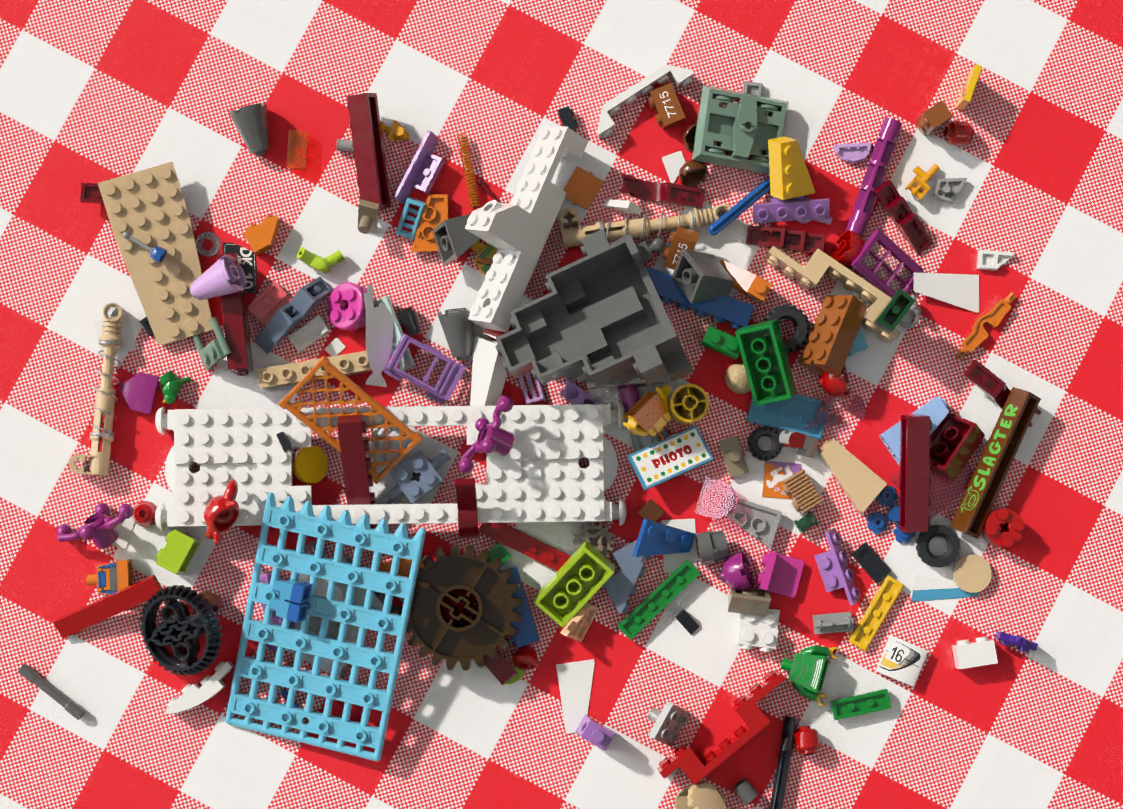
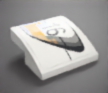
[876,635,928,687]

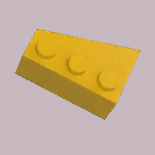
[768,136,815,200]

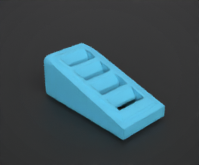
[396,197,426,240]

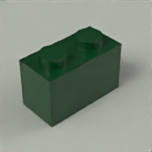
[873,289,916,334]

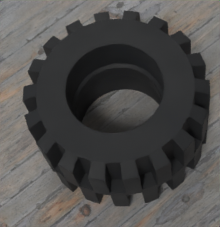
[762,304,811,354]

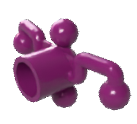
[459,396,514,474]
[57,503,134,549]

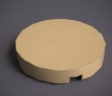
[952,555,992,593]

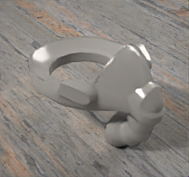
[898,295,921,328]

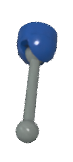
[123,231,167,263]

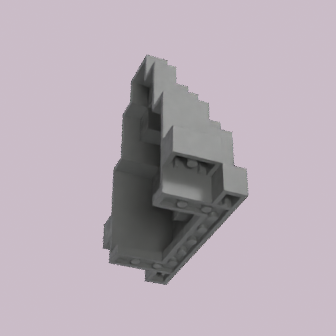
[495,229,693,388]

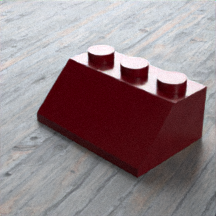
[929,413,985,482]

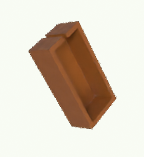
[799,295,868,375]

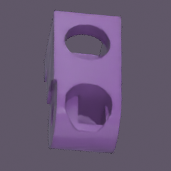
[559,380,597,405]

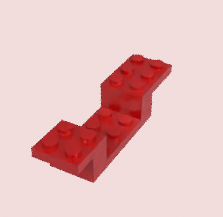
[657,670,786,785]

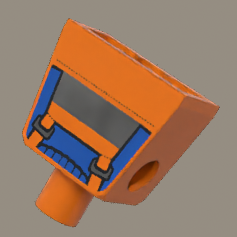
[86,559,133,595]

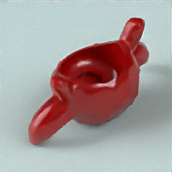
[204,479,240,545]

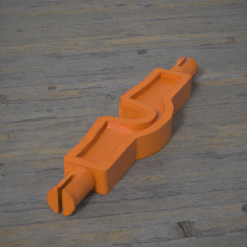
[955,292,1017,361]

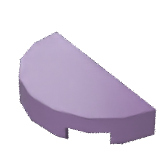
[833,142,872,163]

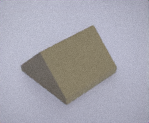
[728,587,771,617]

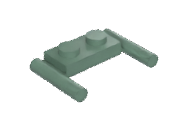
[191,317,232,371]

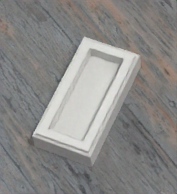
[288,315,330,353]

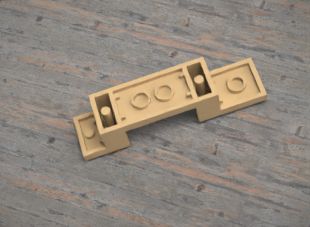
[764,246,901,343]

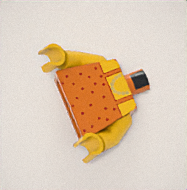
[623,382,671,439]

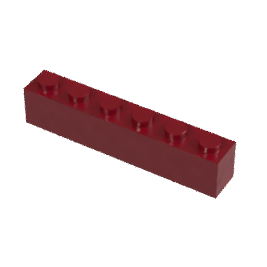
[347,93,391,209]
[337,414,376,529]
[899,414,932,533]

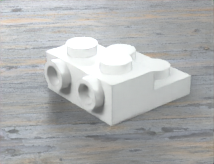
[736,609,780,652]

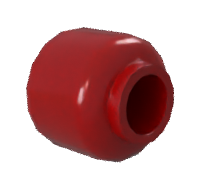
[944,121,974,147]
[794,726,821,756]

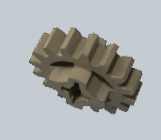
[573,521,615,557]

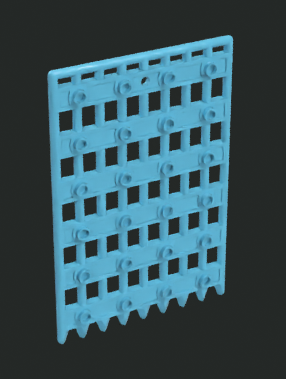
[225,492,426,761]

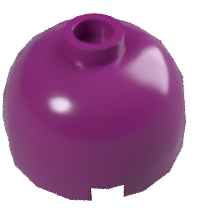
[720,552,754,591]

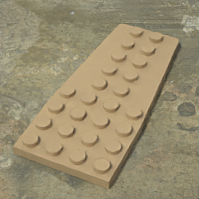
[98,162,213,345]

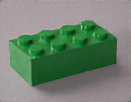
[735,319,797,406]

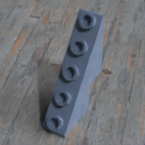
[254,277,333,354]
[603,540,651,614]

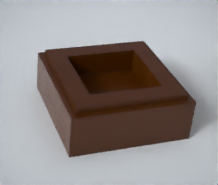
[637,499,665,522]

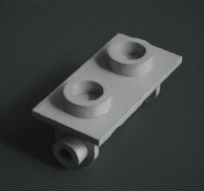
[812,612,854,634]

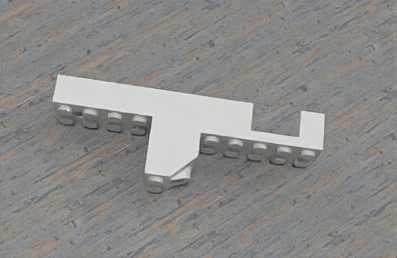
[465,126,588,332]

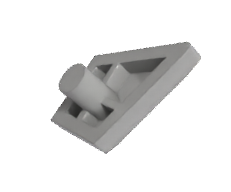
[933,178,967,203]

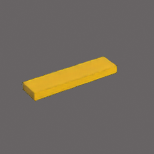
[848,575,904,651]

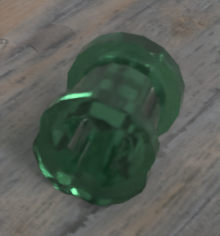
[793,511,819,535]

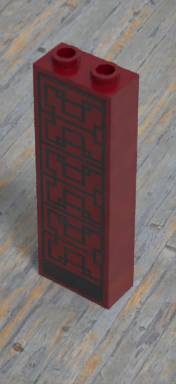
[217,253,253,376]

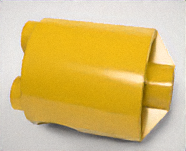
[669,384,709,425]

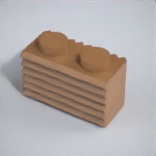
[781,469,823,514]

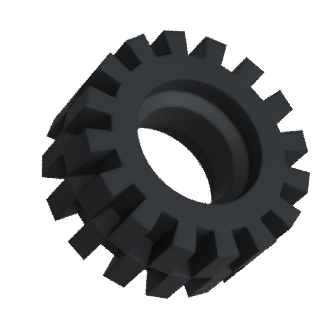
[747,426,783,461]

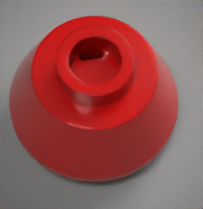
[133,501,157,527]
[512,645,538,670]

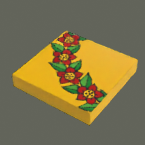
[956,64,982,111]

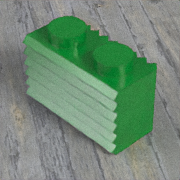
[700,326,740,360]

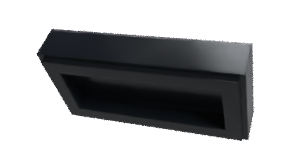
[850,542,891,584]

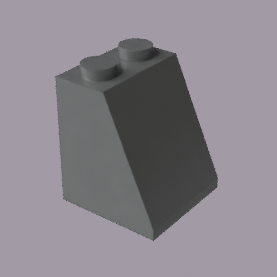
[432,214,480,267]
[672,249,734,304]

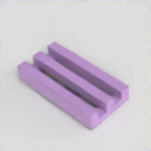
[518,371,545,405]

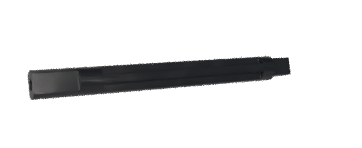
[770,716,798,809]

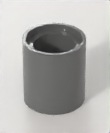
[733,778,758,805]

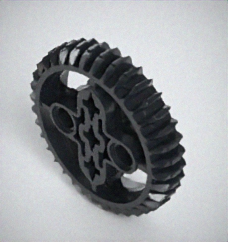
[139,585,223,676]

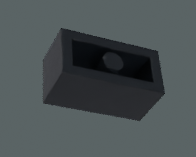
[558,106,578,131]

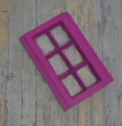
[850,229,924,298]

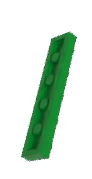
[617,559,700,640]

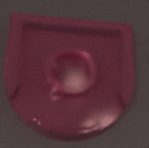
[694,476,737,520]

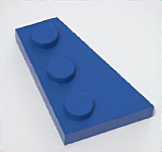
[632,519,695,557]

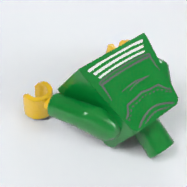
[781,645,840,706]

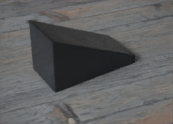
[675,609,699,635]

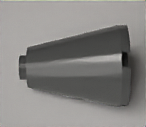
[229,102,269,157]
[437,307,475,360]

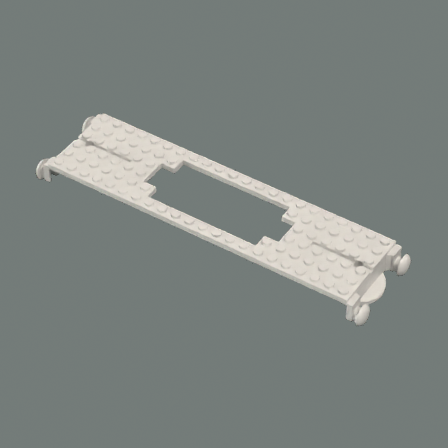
[155,401,627,532]

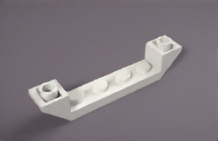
[597,64,694,138]

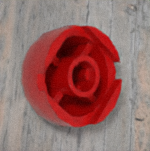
[830,230,867,269]
[818,364,850,398]

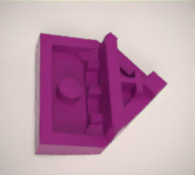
[118,372,160,414]

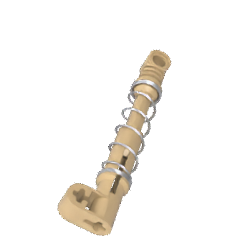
[560,204,731,248]
[69,302,124,476]

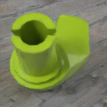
[297,247,345,274]

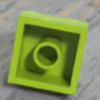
[156,529,202,575]

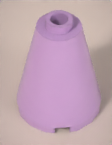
[190,255,247,301]

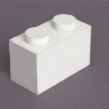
[952,636,998,669]

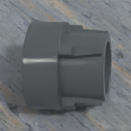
[695,531,729,566]

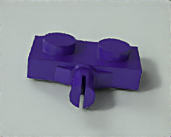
[995,631,1038,653]

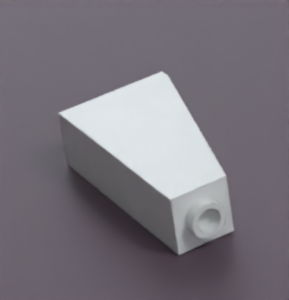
[470,336,507,406]

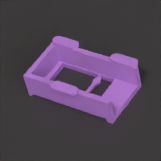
[384,334,466,403]

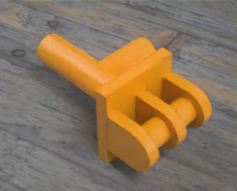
[380,120,409,143]
[905,164,940,201]

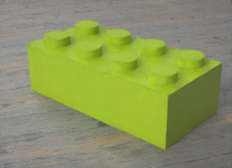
[534,541,615,628]

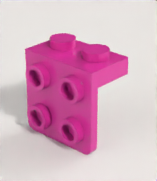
[756,551,804,597]

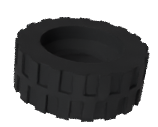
[916,525,961,567]

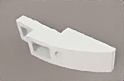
[165,661,235,714]

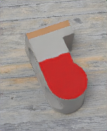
[779,430,818,458]

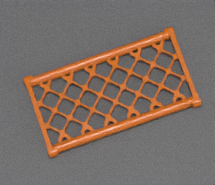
[278,356,423,484]

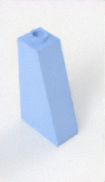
[878,396,949,467]

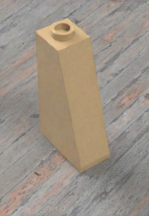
[820,439,887,514]

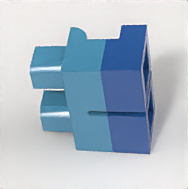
[269,579,312,623]

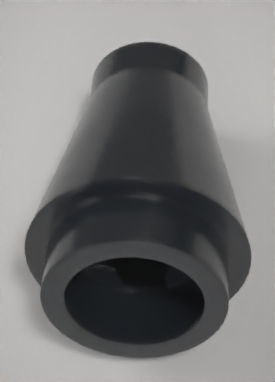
[398,306,421,336]

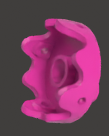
[327,282,368,331]

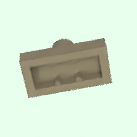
[357,199,379,234]
[719,436,749,478]

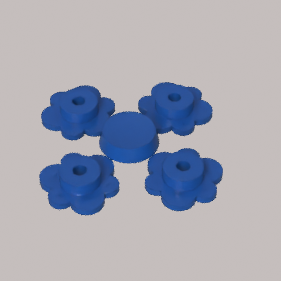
[867,486,916,543]

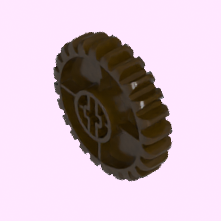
[397,544,524,671]

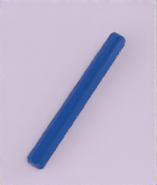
[708,177,770,236]

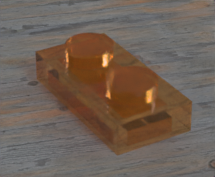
[287,130,308,170]

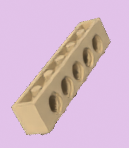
[257,351,373,390]

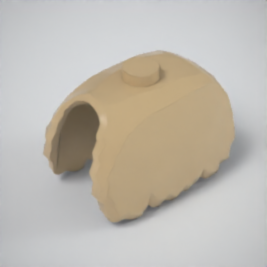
[674,782,727,809]

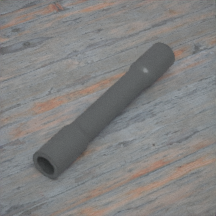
[18,663,86,720]

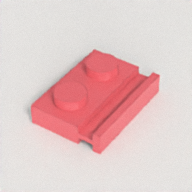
[247,281,292,326]

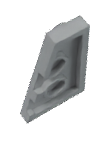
[721,495,782,549]

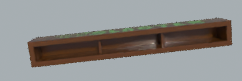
[949,387,1041,539]

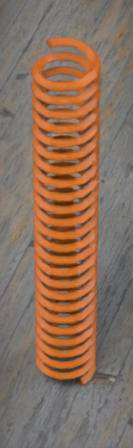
[457,133,481,209]

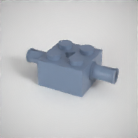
[382,449,451,504]

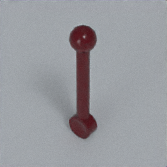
[477,178,501,203]

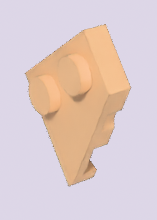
[561,602,599,642]

